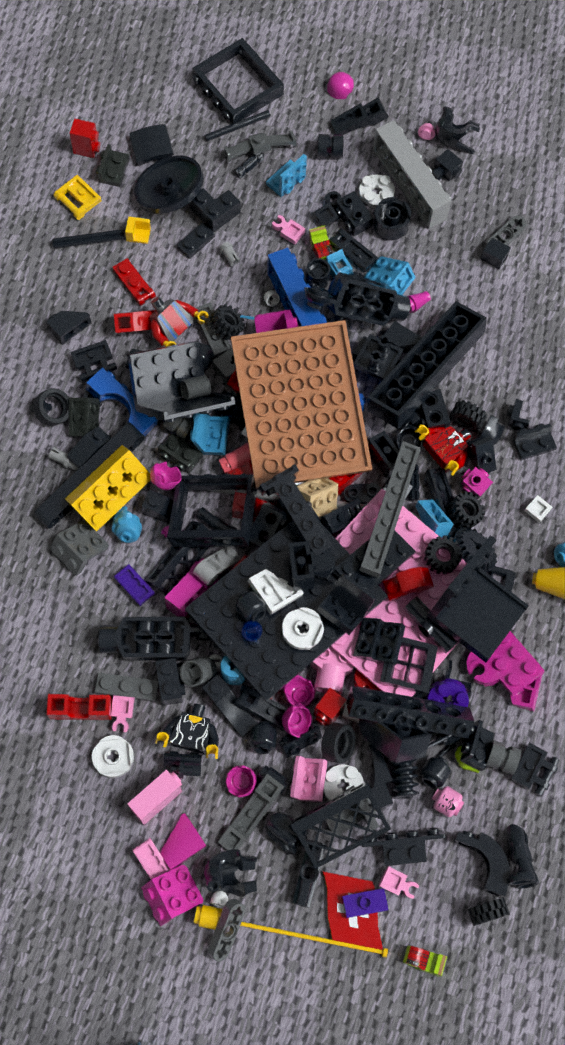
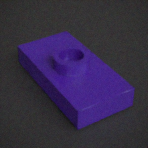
[114,564,155,606]
[342,888,389,919]

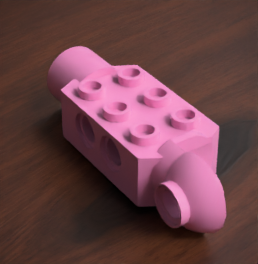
[311,647,353,695]

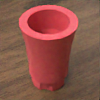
[219,442,251,474]

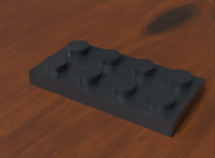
[333,530,416,592]

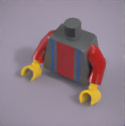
[150,296,209,347]

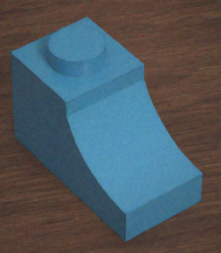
[415,499,453,538]

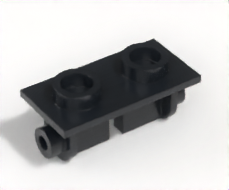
[279,722,322,758]

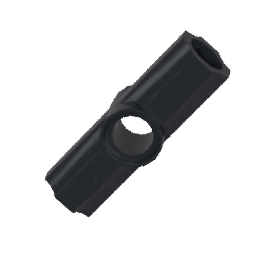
[404,596,458,654]
[292,840,326,908]

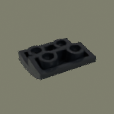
[129,124,174,166]
[353,617,405,665]

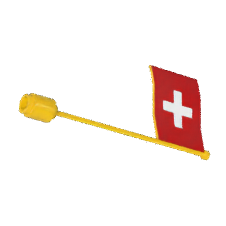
[194,872,388,957]

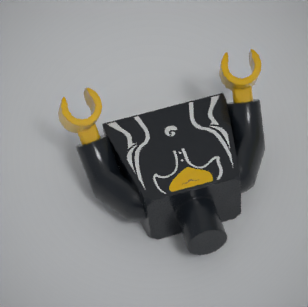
[155,703,219,759]

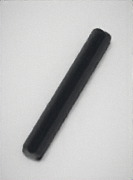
[52,229,124,248]

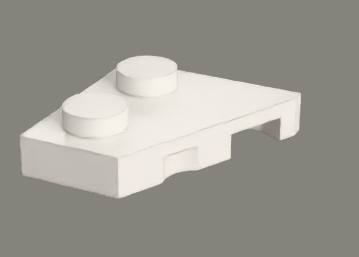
[248,569,304,615]

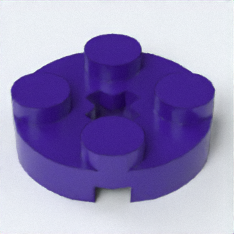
[428,678,469,707]

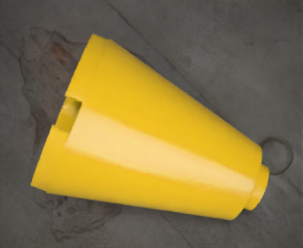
[532,567,565,599]

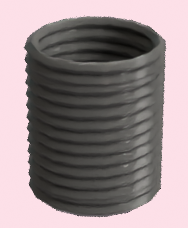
[180,375,211,400]

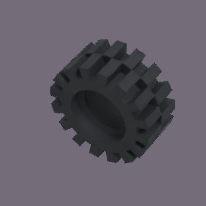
[209,304,245,340]
[450,400,487,432]
[447,491,485,528]
[424,535,463,575]
[467,897,510,926]

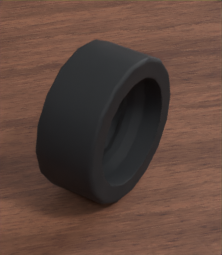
[33,388,69,426]
[321,722,356,764]

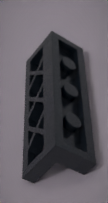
[144,520,209,596]

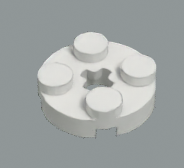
[359,174,395,208]
[282,608,324,650]
[92,735,134,778]
[323,764,364,801]

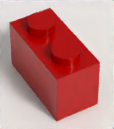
[69,118,100,158]
[314,688,347,727]

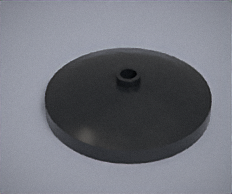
[134,155,204,214]

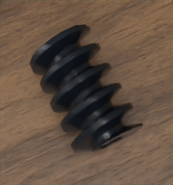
[391,759,419,799]

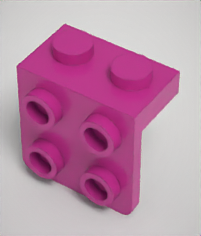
[254,309,298,333]
[141,865,203,927]

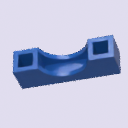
[86,368,158,436]

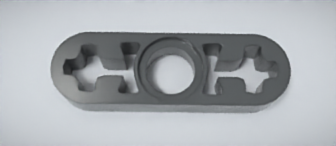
[485,216,526,247]
[208,899,246,962]

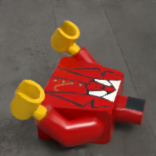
[415,425,471,476]

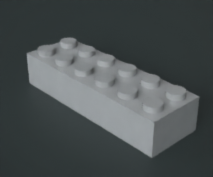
[373,120,451,229]

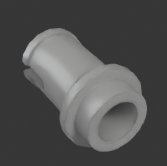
[220,242,240,266]

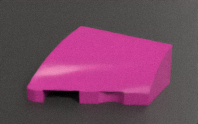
[160,813,206,870]

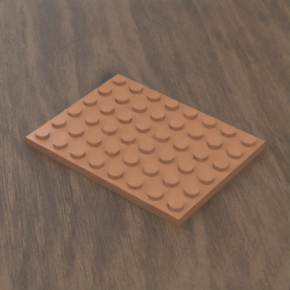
[231,320,372,489]

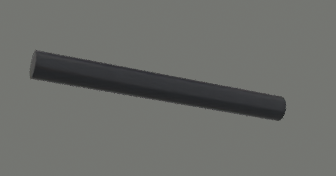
[204,110,271,142]

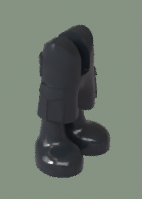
[506,824,539,889]

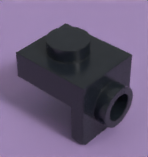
[507,399,530,431]

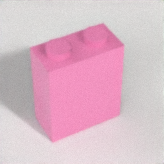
[127,770,182,825]

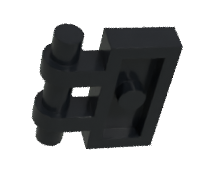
[71,340,117,382]
[510,742,560,797]

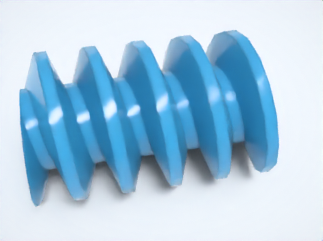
[221,656,245,685]

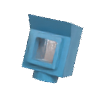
[326,249,353,279]

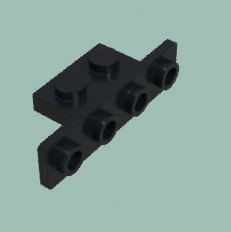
[361,827,445,866]

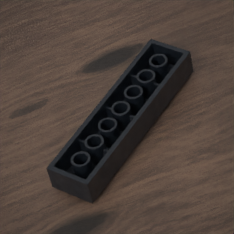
[367,301,487,429]

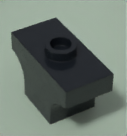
[466,436,497,473]

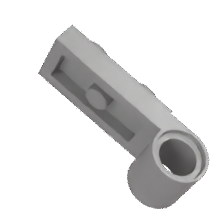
[193,547,242,586]

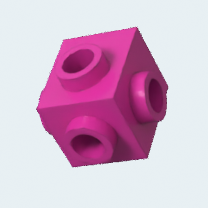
[461,467,493,499]

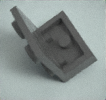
[50,521,109,576]
[325,785,379,834]

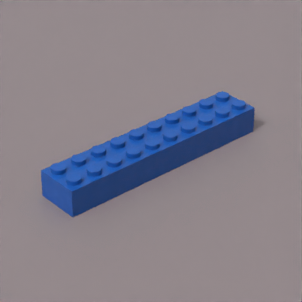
[267,248,366,414]

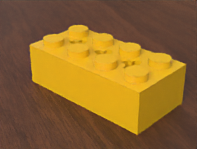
[65,445,151,532]

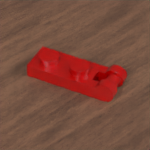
[112,258,156,306]

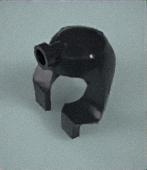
[435,106,480,154]
[204,849,257,897]

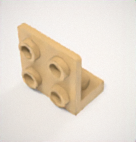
[297,478,338,520]

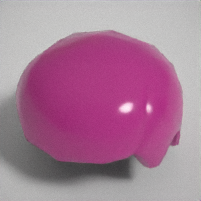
[327,72,354,99]
[150,462,181,490]
[284,675,315,707]
[282,705,312,738]
[225,765,257,797]

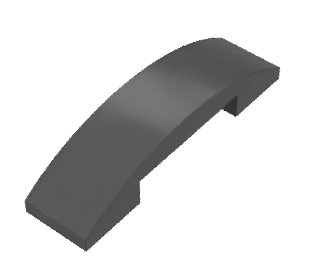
[218,774,284,850]

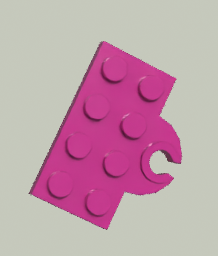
[467,631,545,697]

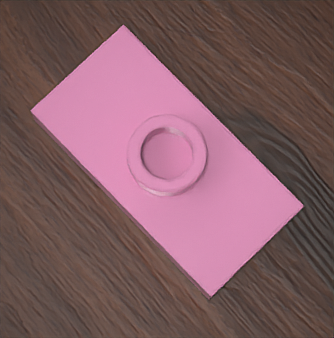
[132,838,170,879]

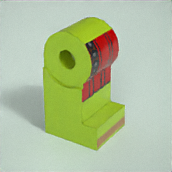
[309,225,333,260]
[403,945,447,977]

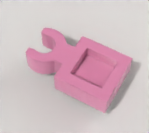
[272,215,306,245]
[111,695,135,732]
[378,866,419,899]

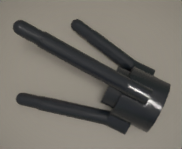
[428,732,460,758]

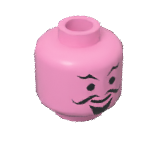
[432,786,464,817]

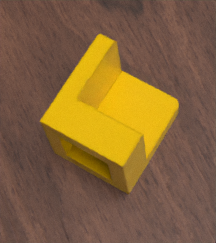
[125,216,151,244]

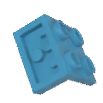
[266,154,307,197]
[364,256,416,295]

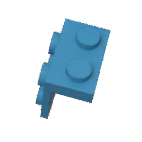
[190,413,230,455]

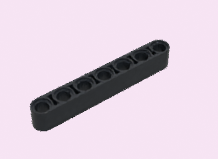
[34,423,145,529]

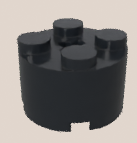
[373,197,411,240]

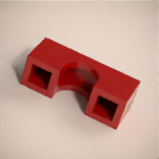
[47,694,112,720]

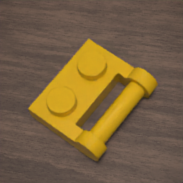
[53,175,102,220]

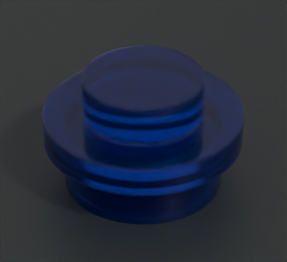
[242,621,262,641]

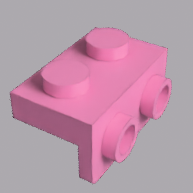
[290,756,327,802]

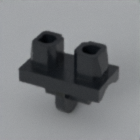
[163,751,202,779]

